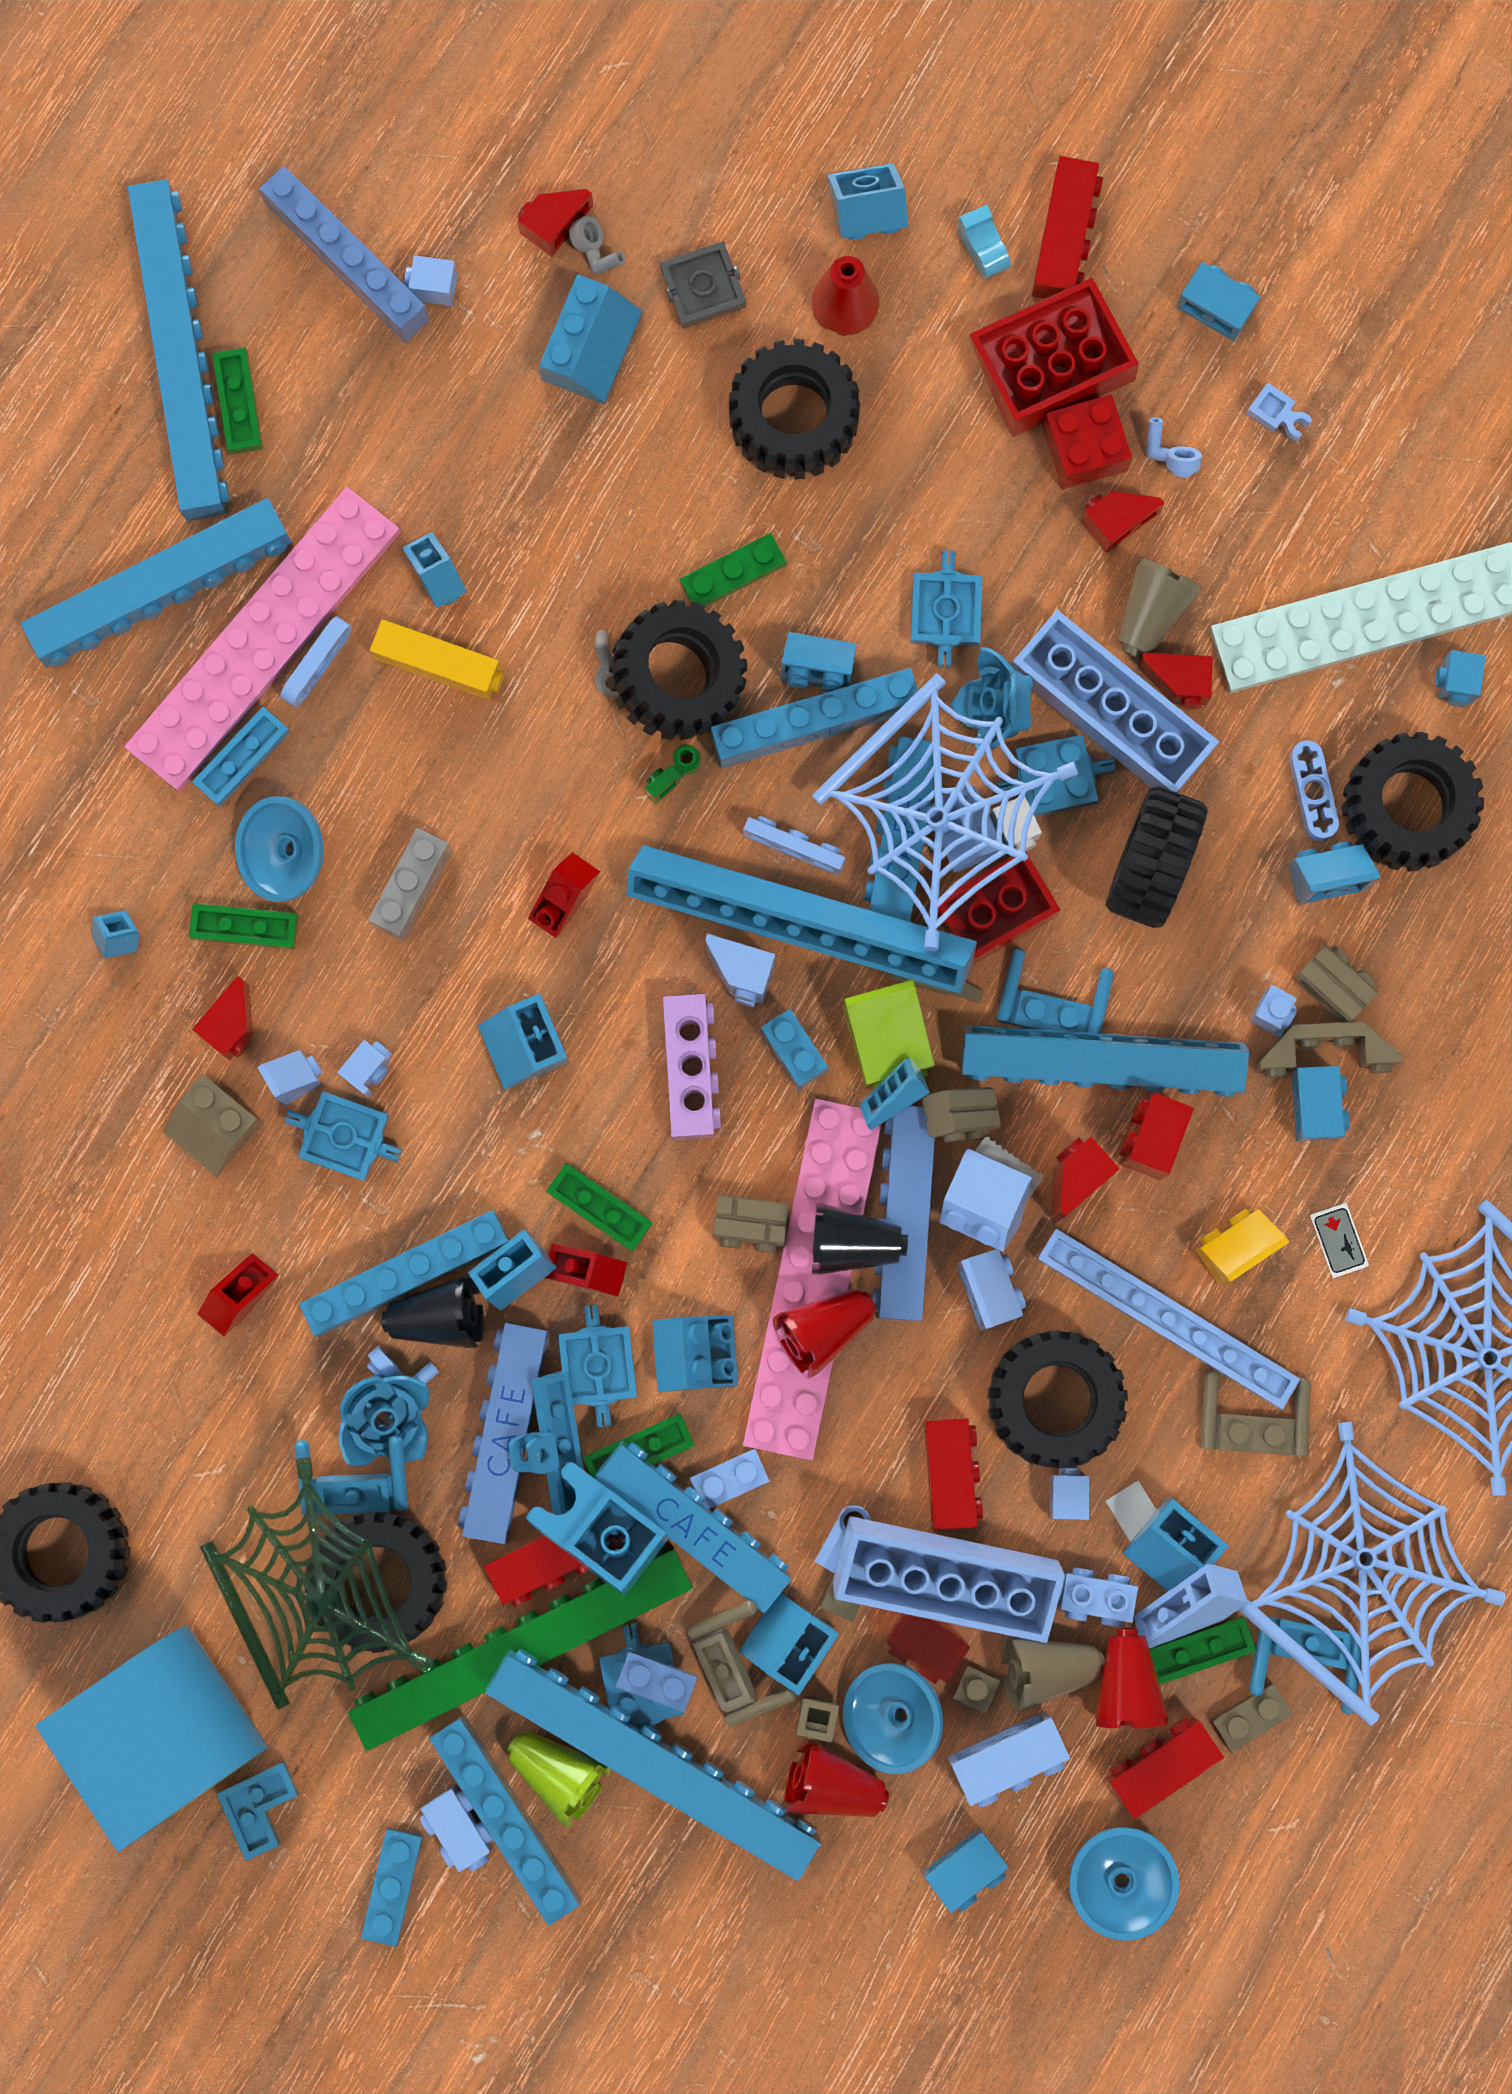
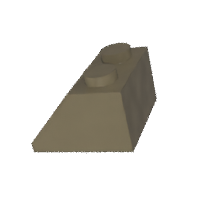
[163,1074,263,1177]

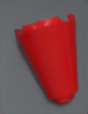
[811,256,879,336]
[773,1289,876,1379]
[1095,1628,1168,1728]
[784,1740,889,1817]

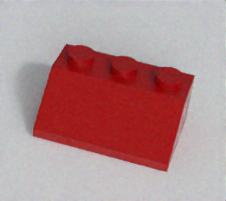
[1050,1136,1120,1224]

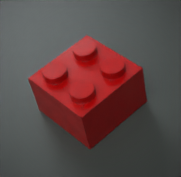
[1042,394,1132,490]
[1118,1092,1194,1180]

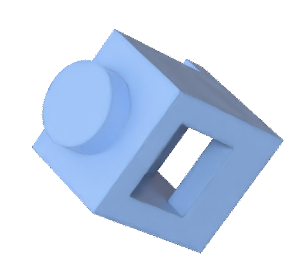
[1249,985,1297,1038]
[337,1040,392,1098]

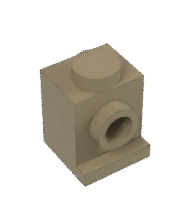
[796,1695,839,1743]

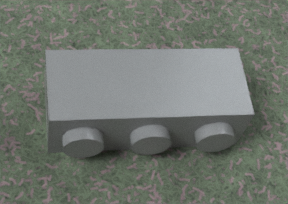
[368,828,452,942]

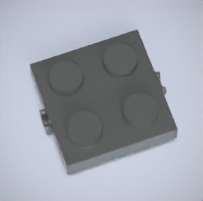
[660,241,746,329]

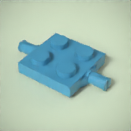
[910,550,982,668]
[997,735,1115,817]
[285,1091,403,1182]
[558,1305,637,1427]
[599,1623,684,1731]

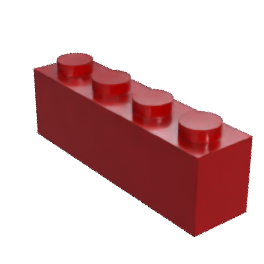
[1031,155,1103,299]
[484,1536,625,1608]

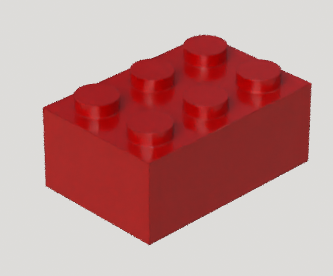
[937,851,1061,965]

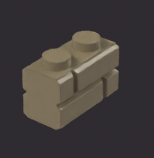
[1293,944,1378,1023]
[922,1087,1001,1143]
[713,1195,789,1253]

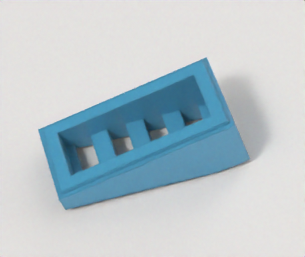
[860,1057,930,1130]

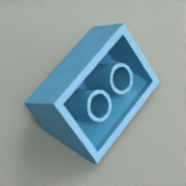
[539,274,642,404]

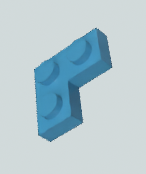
[217,1761,299,1861]

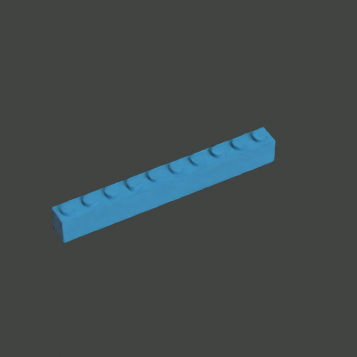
[128,179,230,521]
[626,845,977,994]
[485,1649,821,1881]

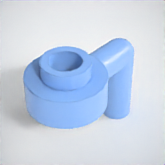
[1146,417,1202,477]
[367,1345,440,1383]

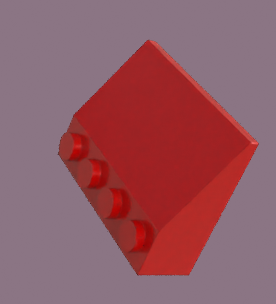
[969,278,1139,437]

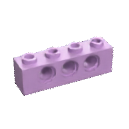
[663,994,721,1140]

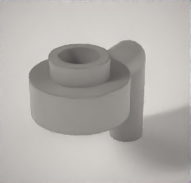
[569,216,626,274]
[594,630,619,697]

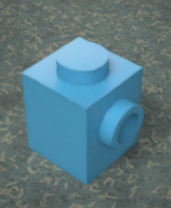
[1435,650,1486,707]

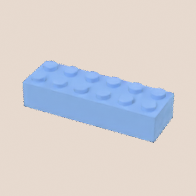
[1011,610,1219,793]
[832,1516,1065,1643]

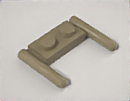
[1200,1370,1311,1456]
[687,1600,796,1727]

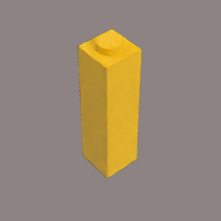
[370,619,504,701]

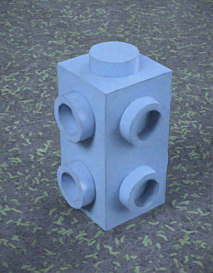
[1057,1567,1138,1628]
[420,1785,493,1872]

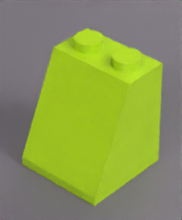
[842,980,935,1089]

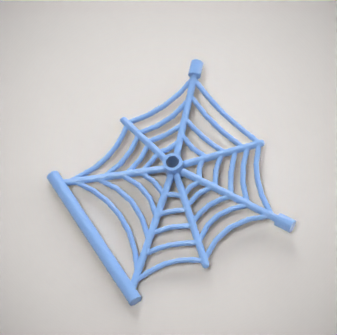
[811,673,1079,951]
[1345,1199,1512,1496]
[1239,1422,1505,1726]

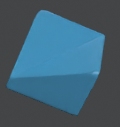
[92,910,139,959]

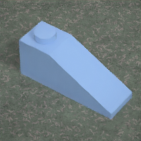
[1133,1563,1248,1649]

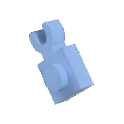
[1246,383,1312,442]

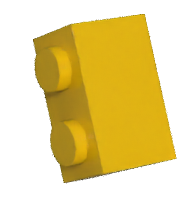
[1195,1208,1289,1285]

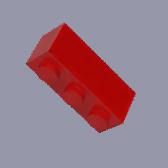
[924,1418,983,1530]
[1106,1717,1224,1820]

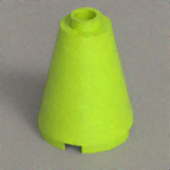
[507,1731,611,1828]

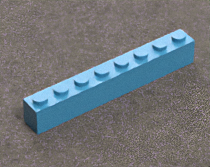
[20,498,292,668]
[961,1025,1249,1097]

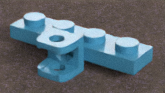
[509,1371,584,1515]

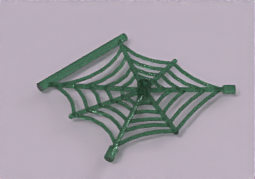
[200,1457,433,1710]

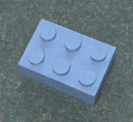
[947,1711,1070,1808]

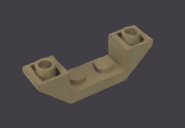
[1255,1022,1402,1078]

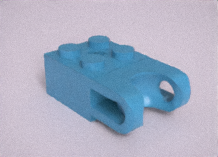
[526,1462,669,1597]

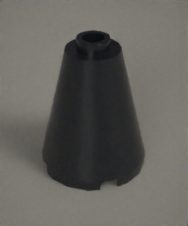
[812,1203,908,1275]
[381,1276,484,1348]

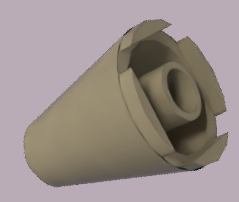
[1118,558,1202,659]
[1001,1637,1105,1710]

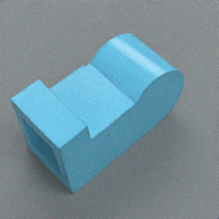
[957,205,1011,279]

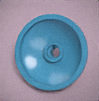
[235,796,324,902]
[843,1663,943,1774]
[1069,1827,1179,1941]

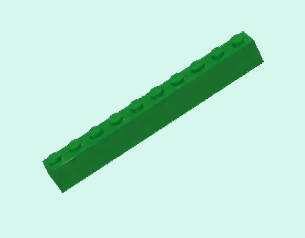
[347,1545,694,1752]

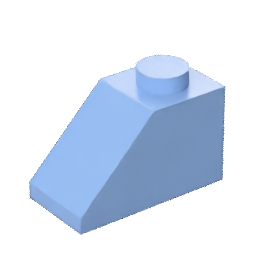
[257,1050,323,1105]

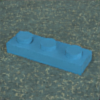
[192,706,290,807]
[361,1828,423,1947]

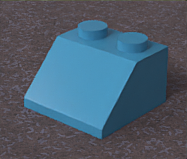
[827,163,909,240]
[1288,841,1380,905]

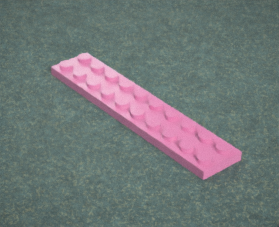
[124,487,401,793]
[743,1099,882,1461]

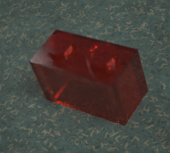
[885,1613,970,1684]

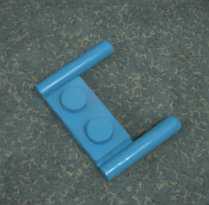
[996,948,1114,1033]
[295,1435,409,1516]
[1249,1616,1361,1715]

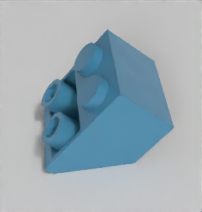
[781,632,857,693]
[478,993,570,1090]
[652,1315,738,1392]
[1122,1498,1229,1591]
[738,1593,839,1695]

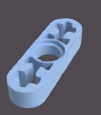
[280,616,352,708]
[1289,740,1339,841]

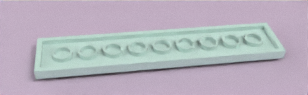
[1209,542,1512,694]

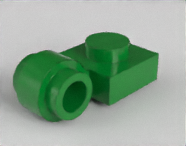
[645,745,701,805]

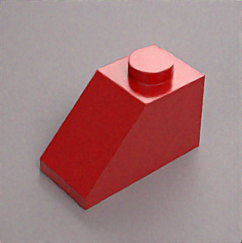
[518,189,593,257]
[1081,491,1165,553]
[1139,653,1213,710]
[192,976,253,1060]
[544,1243,628,1297]
[197,1253,279,1336]

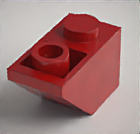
[528,852,600,938]

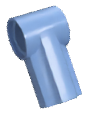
[814,1505,870,1573]

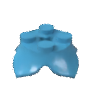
[950,647,1033,754]
[339,1375,430,1466]

